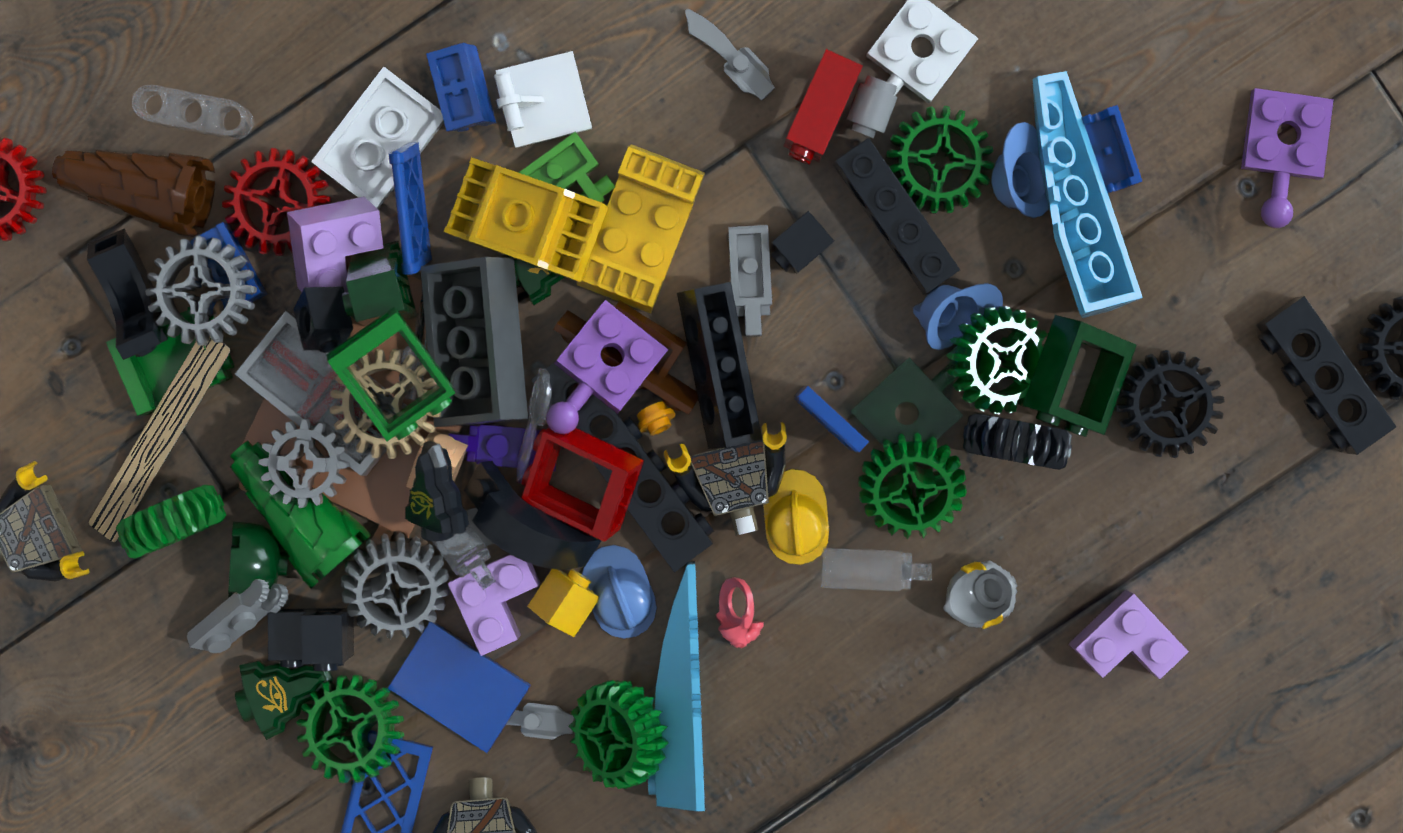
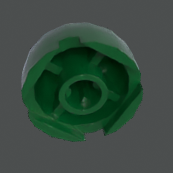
[228,521,288,598]

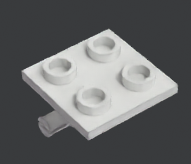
[494,51,592,148]

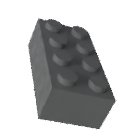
[421,257,528,427]

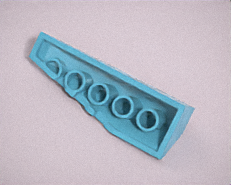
[1032,71,1143,318]
[648,561,705,811]

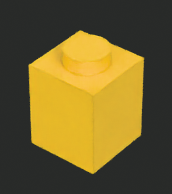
[527,569,599,637]

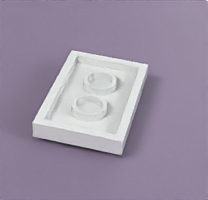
[311,67,444,209]

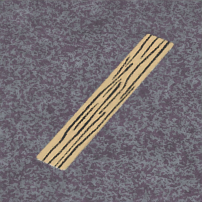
[89,335,230,542]

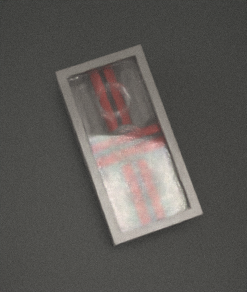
[235,311,407,476]

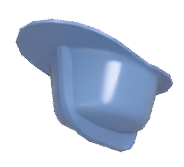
[991,122,1049,218]
[913,283,1003,350]
[582,545,657,639]

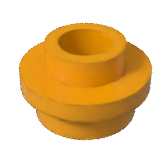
[637,401,676,436]

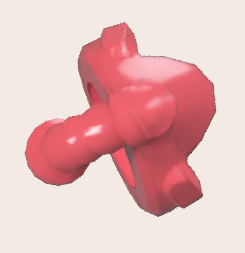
[715,577,764,649]

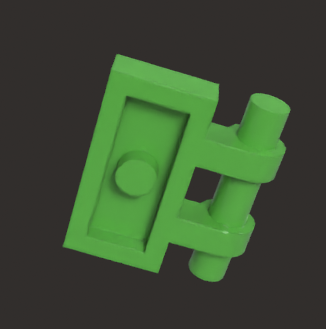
[519,131,615,202]

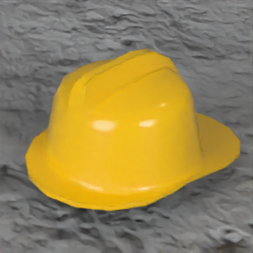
[763,469,829,565]

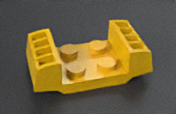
[577,144,705,314]
[443,157,608,282]

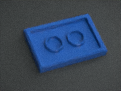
[794,386,869,452]
[388,622,531,753]

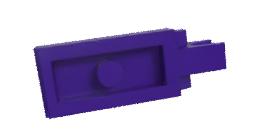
[448,424,557,471]

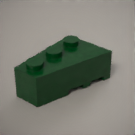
[342,240,418,326]

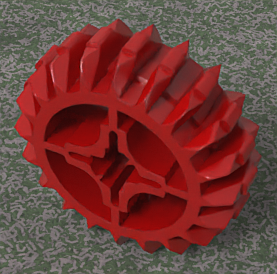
[0,137,47,242]
[222,148,332,256]

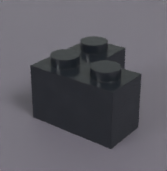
[268,608,354,671]

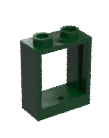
[1023,315,1137,437]

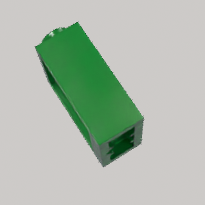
[326,306,455,442]

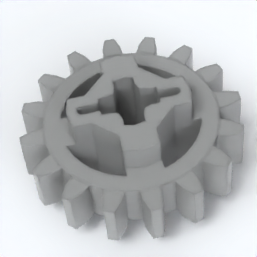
[258,419,350,508]

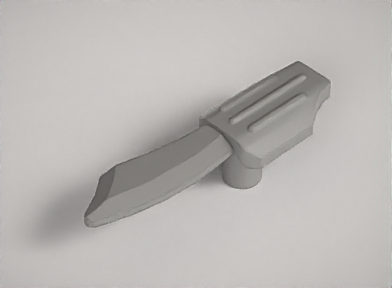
[685,9,775,101]
[506,702,575,740]

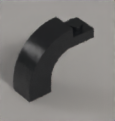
[87,229,168,360]
[464,461,601,569]

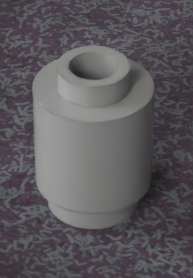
[847,75,898,138]

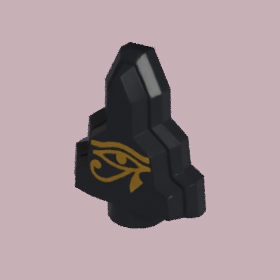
[405,441,469,541]

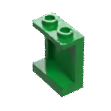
[106,306,234,416]

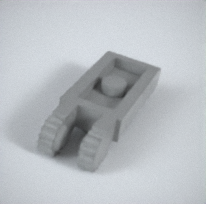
[187,579,289,653]

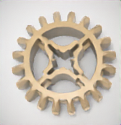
[330,349,441,459]

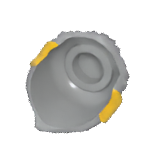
[943,560,1018,630]

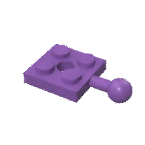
[1241,88,1334,228]
[546,300,668,434]

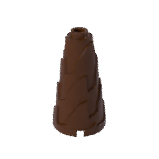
[52,150,216,237]

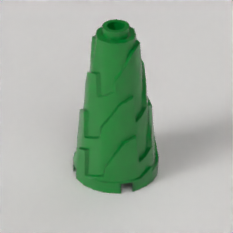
[230,440,371,588]

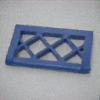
[388,142,432,275]
[341,730,433,833]

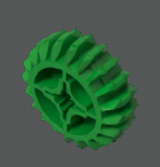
[886,106,994,214]
[946,306,1048,414]
[858,432,967,540]
[116,485,226,559]
[296,675,404,783]
[568,680,669,789]

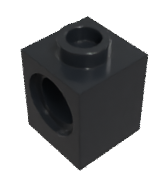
[771,211,834,274]
[293,287,353,353]

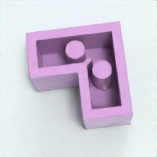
[287,197,383,293]
[448,554,541,656]
[1069,590,1189,679]

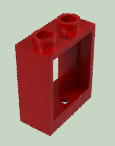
[783,49,863,165]
[522,427,644,542]

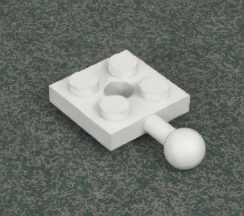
[866,0,978,104]

